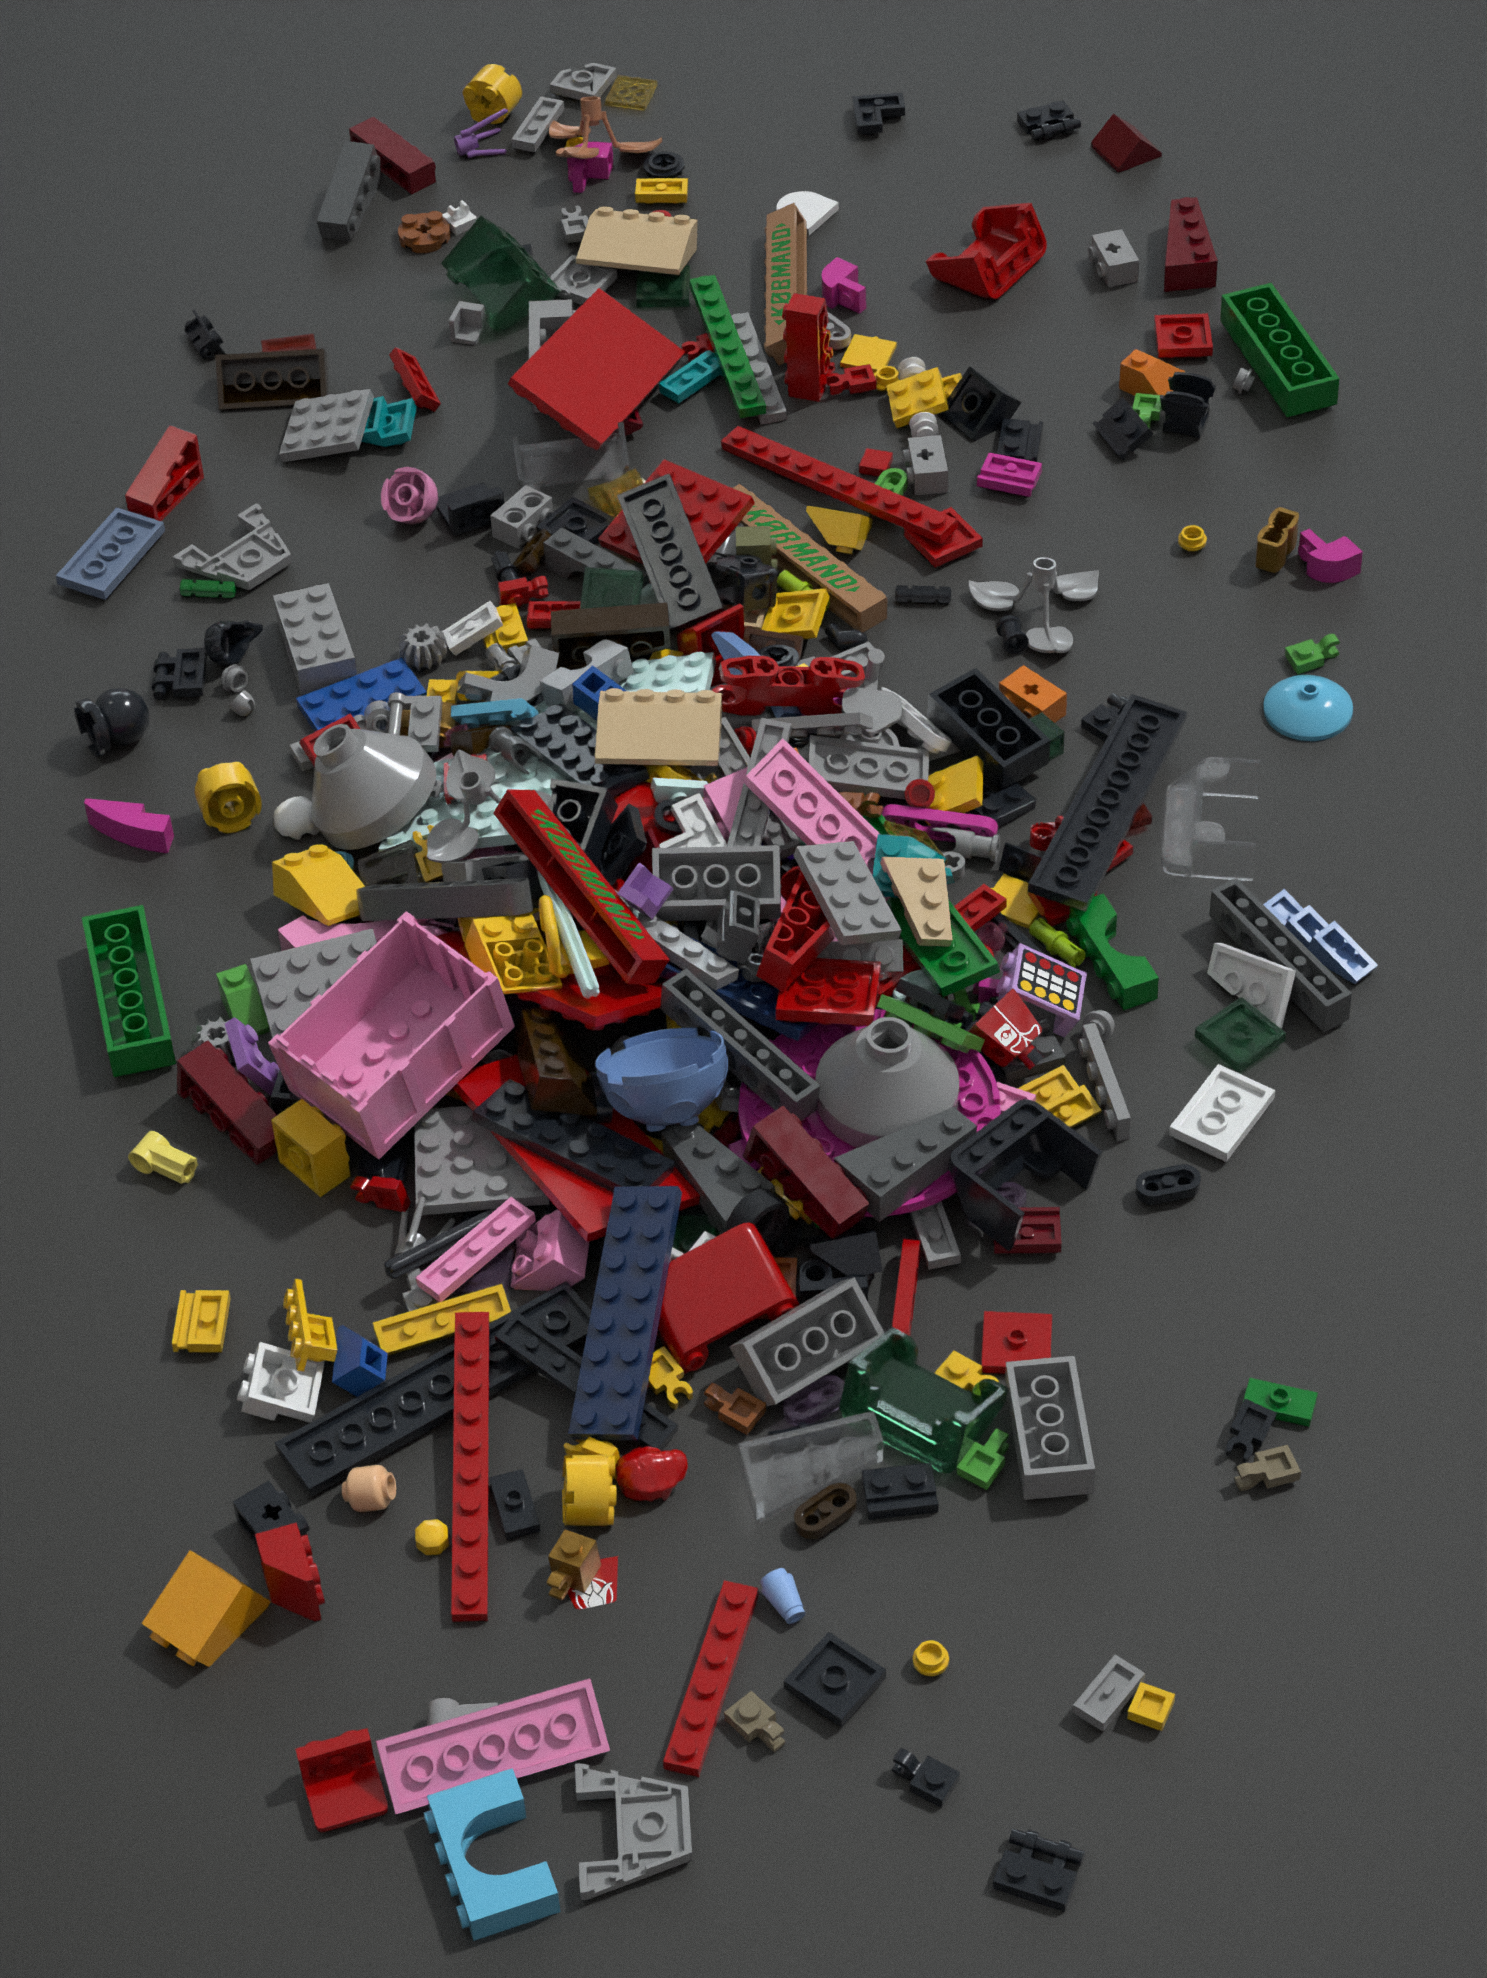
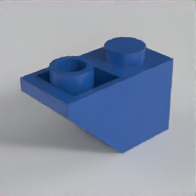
[332,1325,388,1397]

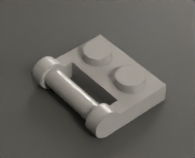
[388,692,443,752]

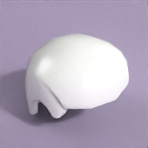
[274,796,319,840]

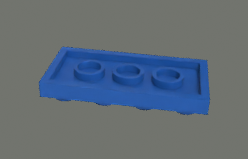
[296,658,427,732]

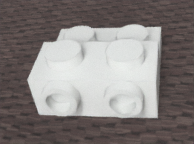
[237,1342,325,1423]

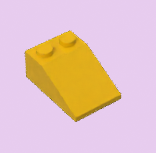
[272,845,365,926]

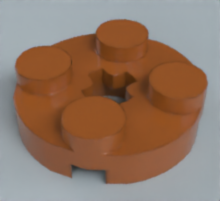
[398,211,450,253]

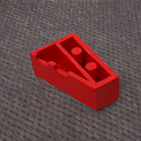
[125,425,204,521]

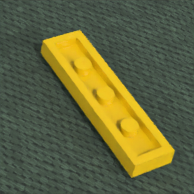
[372,1284,511,1355]

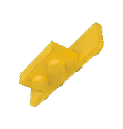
[283,1279,338,1372]

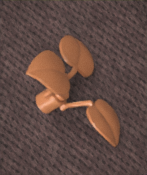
[549,96,662,159]

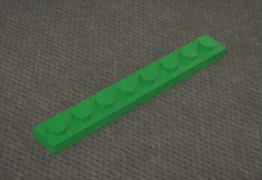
[689,275,766,418]

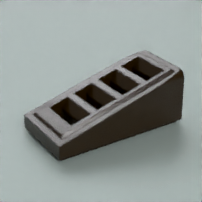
[450,725,513,756]

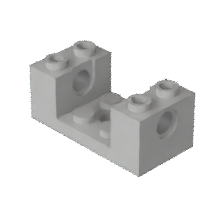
[529,299,576,413]

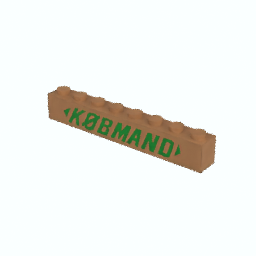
[764,203,807,365]
[733,484,888,632]

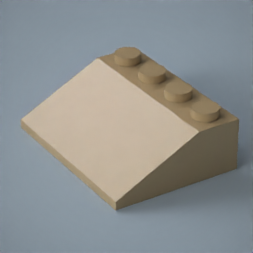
[576,207,698,275]
[595,688,722,766]

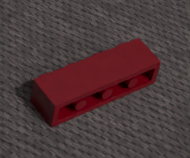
[349,116,436,195]

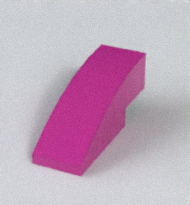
[84,798,174,853]

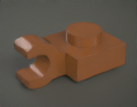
[838,792,884,818]
[704,1383,766,1435]

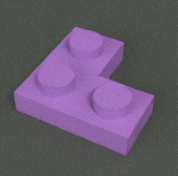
[225,1017,280,1095]

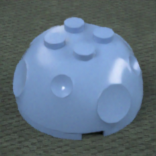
[595,1027,728,1132]

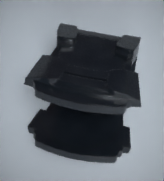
[1160,372,1216,438]
[716,554,778,614]

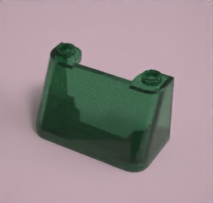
[441,215,561,331]
[840,1327,1009,1474]

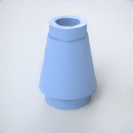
[760,1568,806,1624]

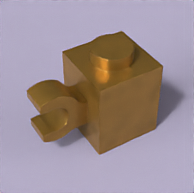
[547,1529,601,1600]

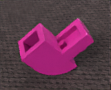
[567,142,613,193]
[822,257,866,314]
[1298,528,1363,583]

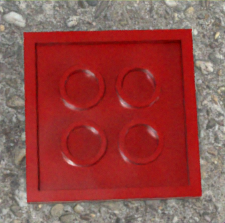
[776,958,881,1027]

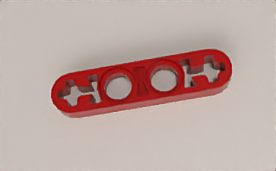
[891,1239,921,1350]

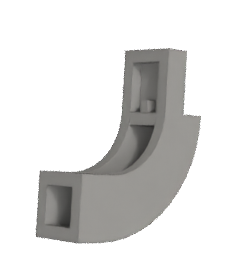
[457,645,559,704]

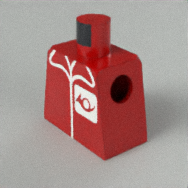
[968,988,1043,1070]

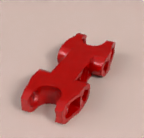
[712,656,865,716]

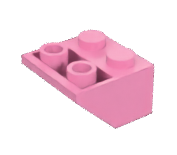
[510,1209,589,1291]

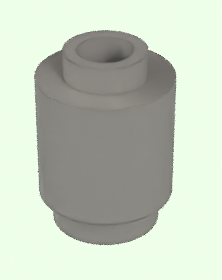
[364,700,391,733]

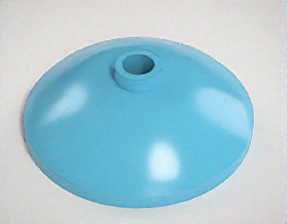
[1263,675,1353,741]

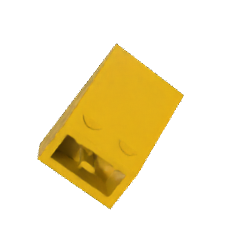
[464,914,563,994]

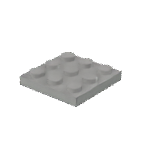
[279,389,374,462]

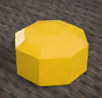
[415,1519,449,1555]

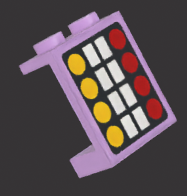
[996,943,1087,1037]

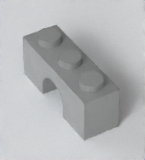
[539,639,634,712]

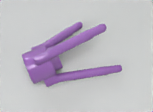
[454,108,508,158]

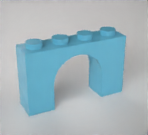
[423,1768,561,1941]

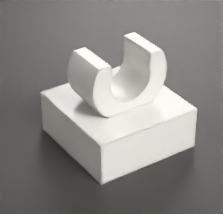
[442,200,478,236]

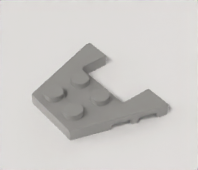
[173,503,292,590]
[575,1763,693,1900]

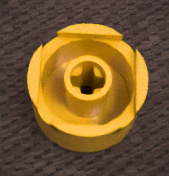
[462,64,522,124]
[195,762,262,833]
[562,1455,616,1526]

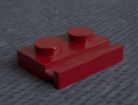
[994,1207,1062,1253]

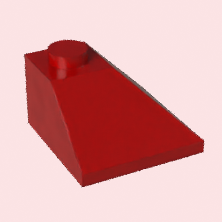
[677,604,745,657]

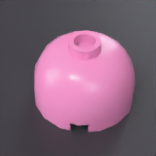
[381,467,438,524]

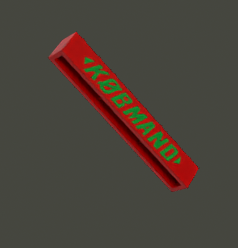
[493,789,670,984]

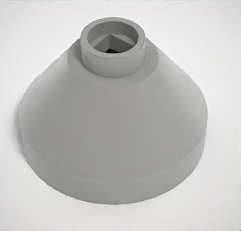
[311,724,436,850]
[816,1017,959,1148]

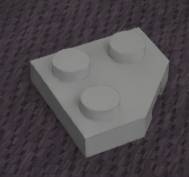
[550,63,617,100]

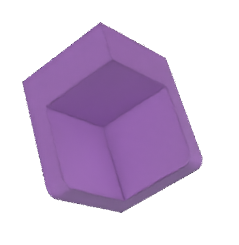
[617,863,673,919]

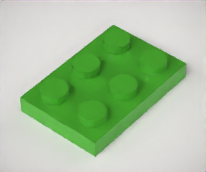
[877,994,985,1054]

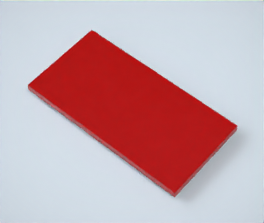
[507,288,685,451]
[436,931,668,1030]
[453,1055,700,1242]

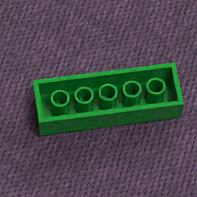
[1220,283,1340,417]
[82,905,176,1077]

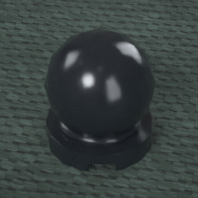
[74,688,149,757]

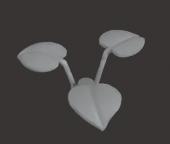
[968,557,1099,653]
[427,750,551,863]

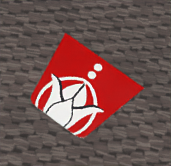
[568,1556,618,1609]

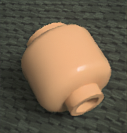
[342,1465,396,1512]

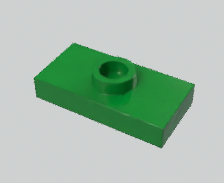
[1243,1378,1318,1427]

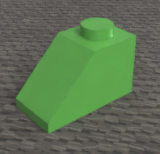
[216,964,270,1036]

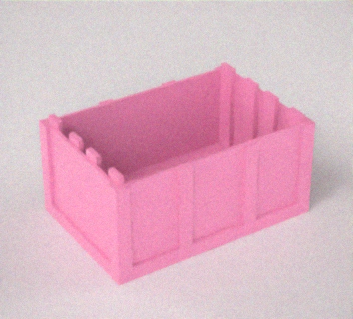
[268,911,515,1159]

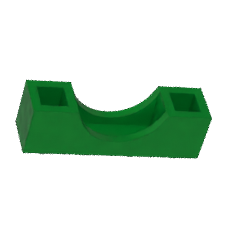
[1066,893,1159,1010]

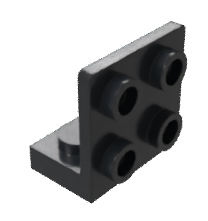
[436,482,504,536]

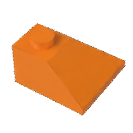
[1119,349,1185,396]

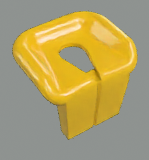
[539,895,609,978]

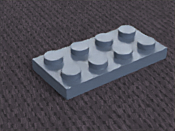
[56,507,165,600]

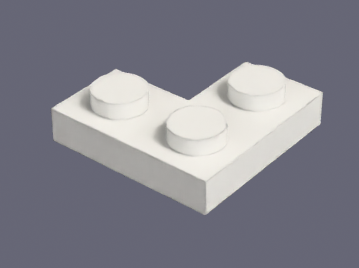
[659,793,727,848]

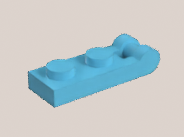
[451,698,539,729]

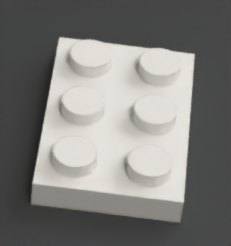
[1169,1064,1275,1162]

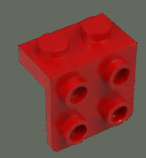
[295,1728,388,1832]

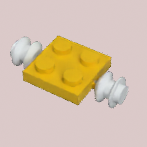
[886,357,948,437]

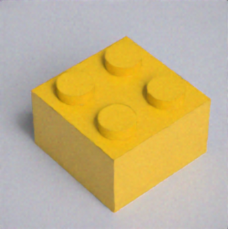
[271,1099,350,1197]

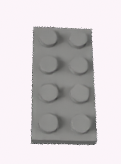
[794,841,902,945]

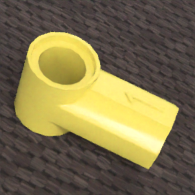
[128,1131,198,1184]

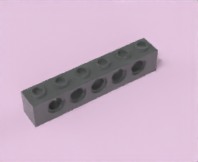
[1209,878,1352,1032]
[660,968,820,1121]

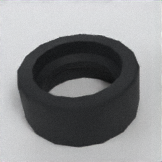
[726,1189,790,1248]

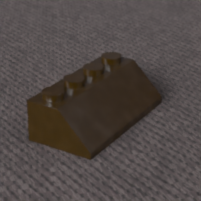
[215,348,328,410]
[514,1008,597,1116]

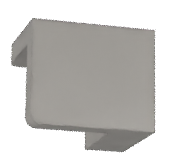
[449,301,486,345]

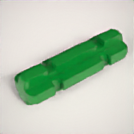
[179,579,236,598]

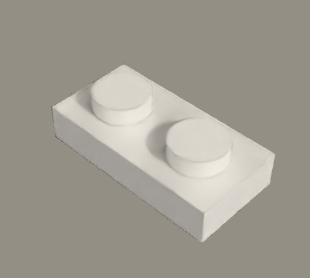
[442,601,503,656]

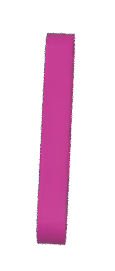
[882,804,998,842]

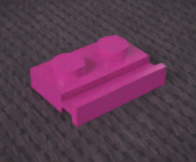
[977,453,1042,497]

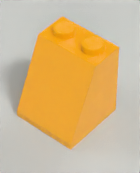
[141,1550,271,1667]

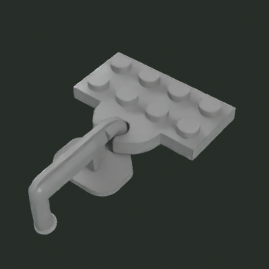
[807,649,929,799]

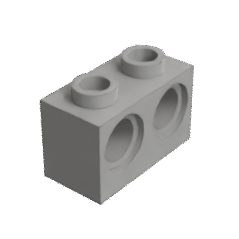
[490,485,553,549]

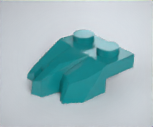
[361,396,417,447]
[872,834,955,898]

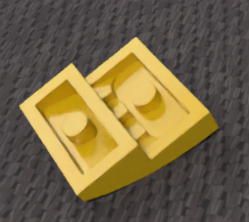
[1017,1065,1102,1128]

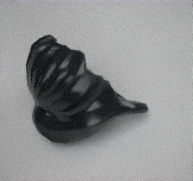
[203,620,263,666]

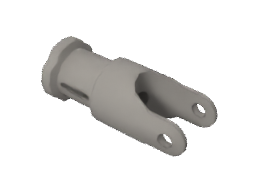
[931,827,1000,862]

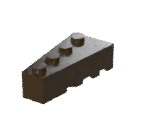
[551,602,671,670]

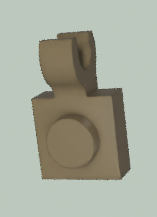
[1234,1445,1301,1491]
[724,1691,786,1752]

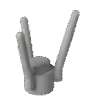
[394,1196,455,1263]

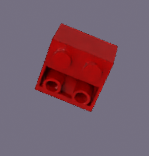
[255,1522,325,1621]

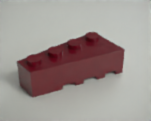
[1164,197,1218,292]
[176,1040,279,1165]
[742,1106,869,1239]

